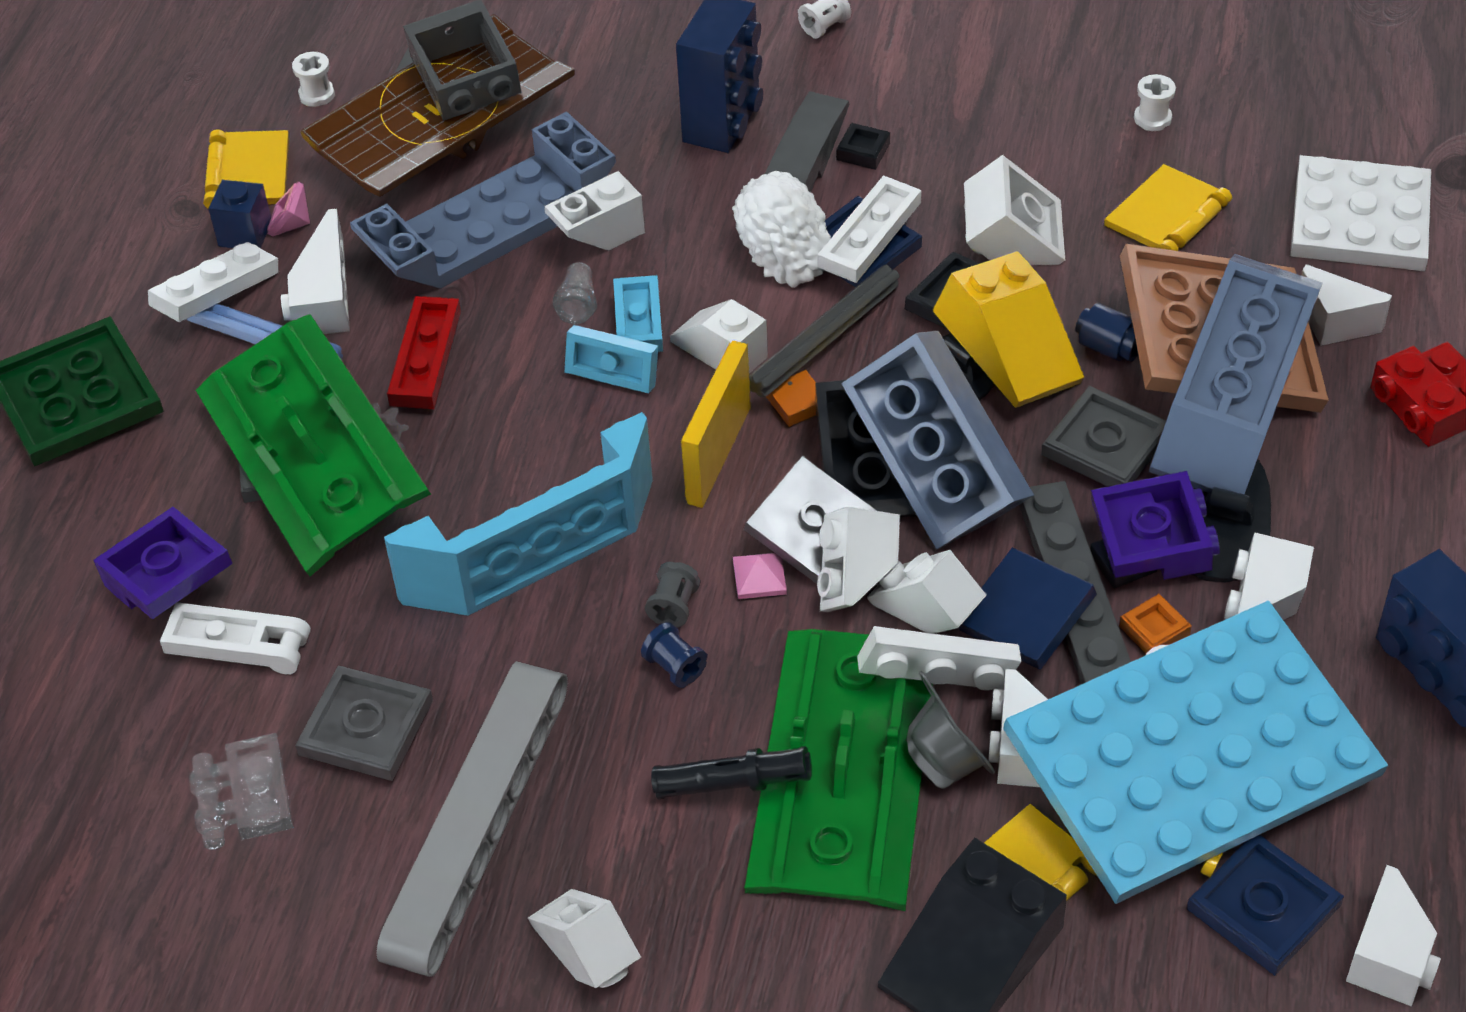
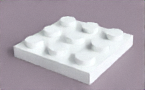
[1290,155,1431,271]

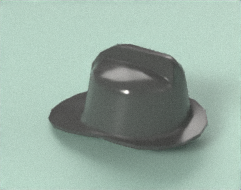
[907,670,995,789]

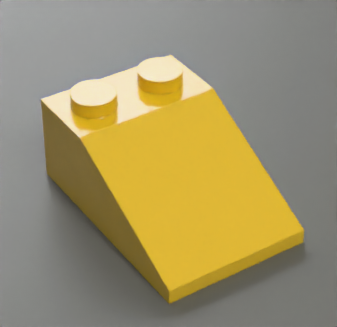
[933,251,1084,408]

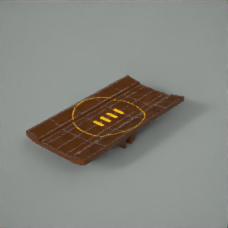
[301,14,575,197]

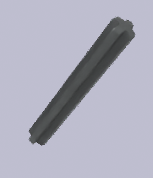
[749,265,899,397]

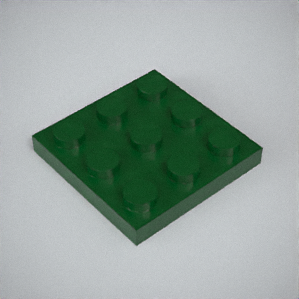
[0,316,164,467]

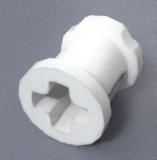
[798,0,851,39]
[292,52,335,107]
[1134,74,1176,131]

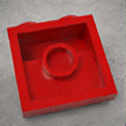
[1370,341,1466,447]

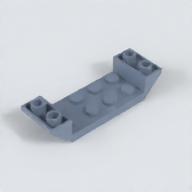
[350,111,616,288]
[1149,254,1323,494]

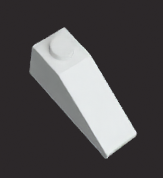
[281,208,350,334]

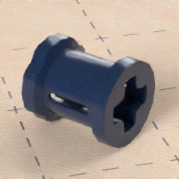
[641,622,708,688]

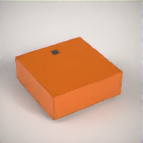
[766,370,816,427]
[1119,594,1192,654]

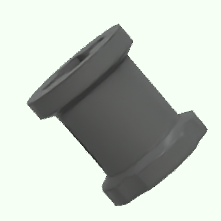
[645,562,701,627]

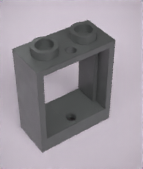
[403,0,522,121]

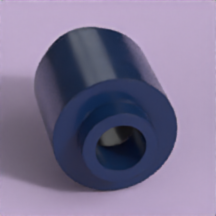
[1075,303,1138,362]

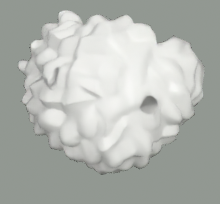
[732,171,831,288]

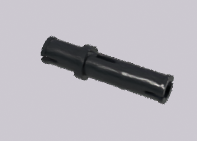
[651,746,812,799]

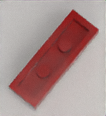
[387,296,461,409]

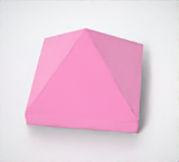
[267,182,310,237]
[733,553,787,599]

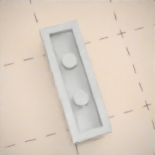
[818,175,921,283]
[148,242,278,322]
[857,626,1021,690]

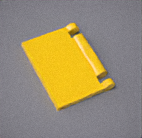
[203,129,289,208]
[1104,164,1232,251]
[984,804,1096,901]

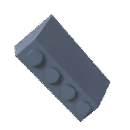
[841,331,1034,549]

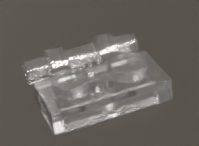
[189,733,294,850]

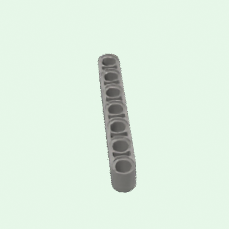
[377,661,568,977]

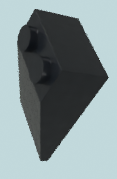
[815,380,917,517]
[878,837,1067,1012]

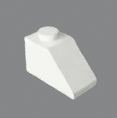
[670,299,768,374]
[1346,865,1441,1006]
[528,889,641,988]

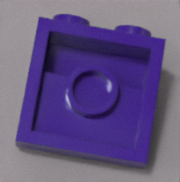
[1091,471,1220,580]
[93,507,233,619]

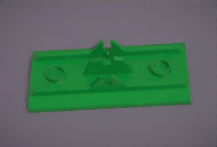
[196,314,431,576]
[744,629,933,911]

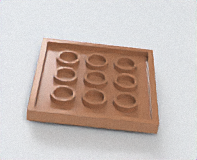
[1120,244,1328,413]

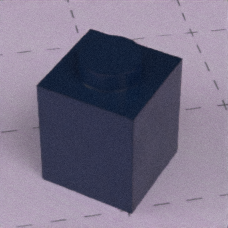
[208,179,271,248]

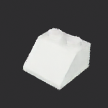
[964,155,1065,265]

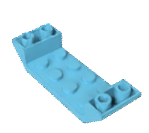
[384,412,653,616]

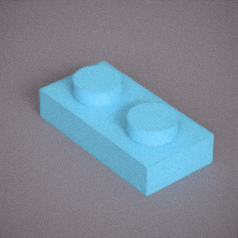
[613,275,663,352]
[565,325,659,394]

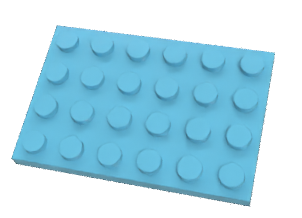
[1003,600,1388,904]

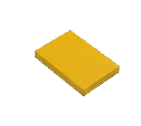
[681,340,751,508]

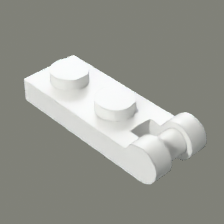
[160,602,311,674]

